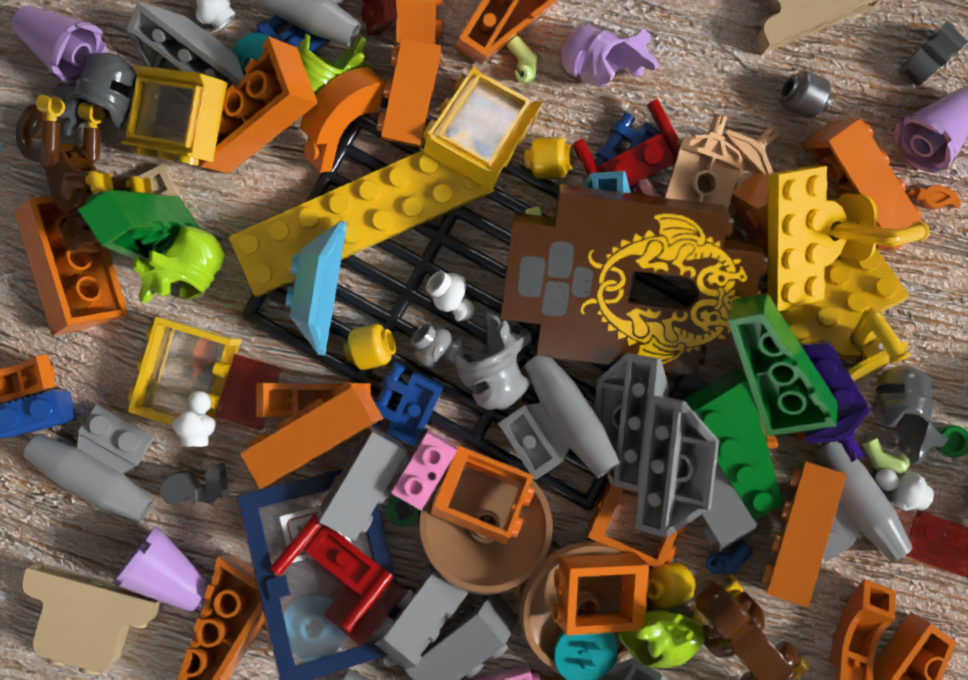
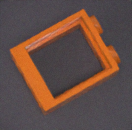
[431,445,535,544]
[585,481,687,569]
[552,553,649,636]

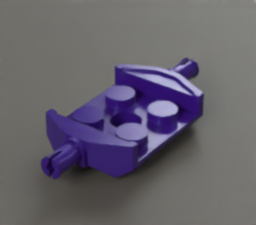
[799,341,870,462]

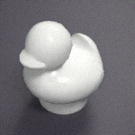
[194,0,236,31]
[426,270,475,321]
[172,391,216,447]
[874,469,934,511]

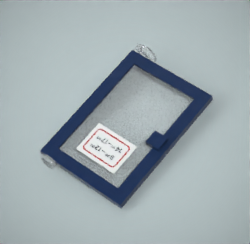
[236,461,401,680]

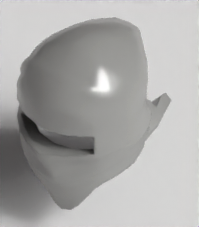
[452,309,531,410]

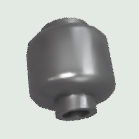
[781,71,832,118]

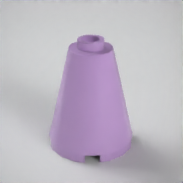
[12,5,106,85]
[894,87,968,173]
[113,526,210,613]

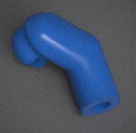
[705,541,754,574]

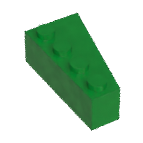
[79,190,201,261]
[728,293,838,436]
[682,367,783,521]

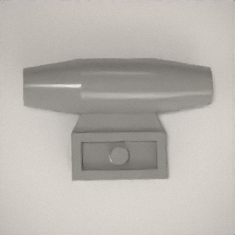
[253,0,361,47]
[498,355,620,480]
[23,404,155,522]
[813,442,913,562]

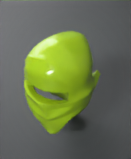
[297,33,374,95]
[133,226,225,304]
[618,610,705,669]

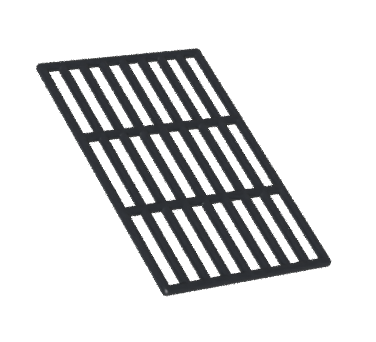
[242,93,698,511]

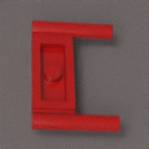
[572,99,680,188]
[269,514,393,633]

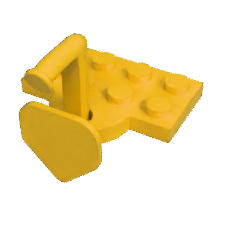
[767,165,930,311]
[779,248,910,381]

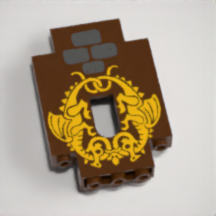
[501,184,768,376]

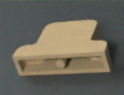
[755,0,882,55]
[22,563,163,675]

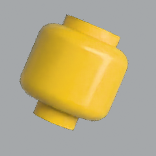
[525,136,574,179]
[344,323,396,370]
[647,562,695,609]

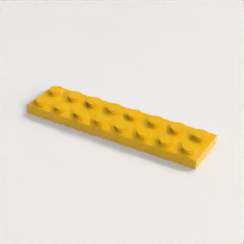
[228,131,494,297]

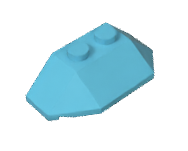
[285,220,347,356]

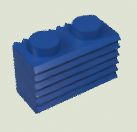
[0,389,77,438]

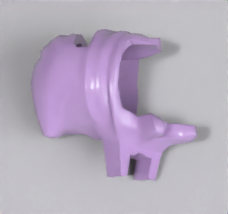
[561,23,658,87]

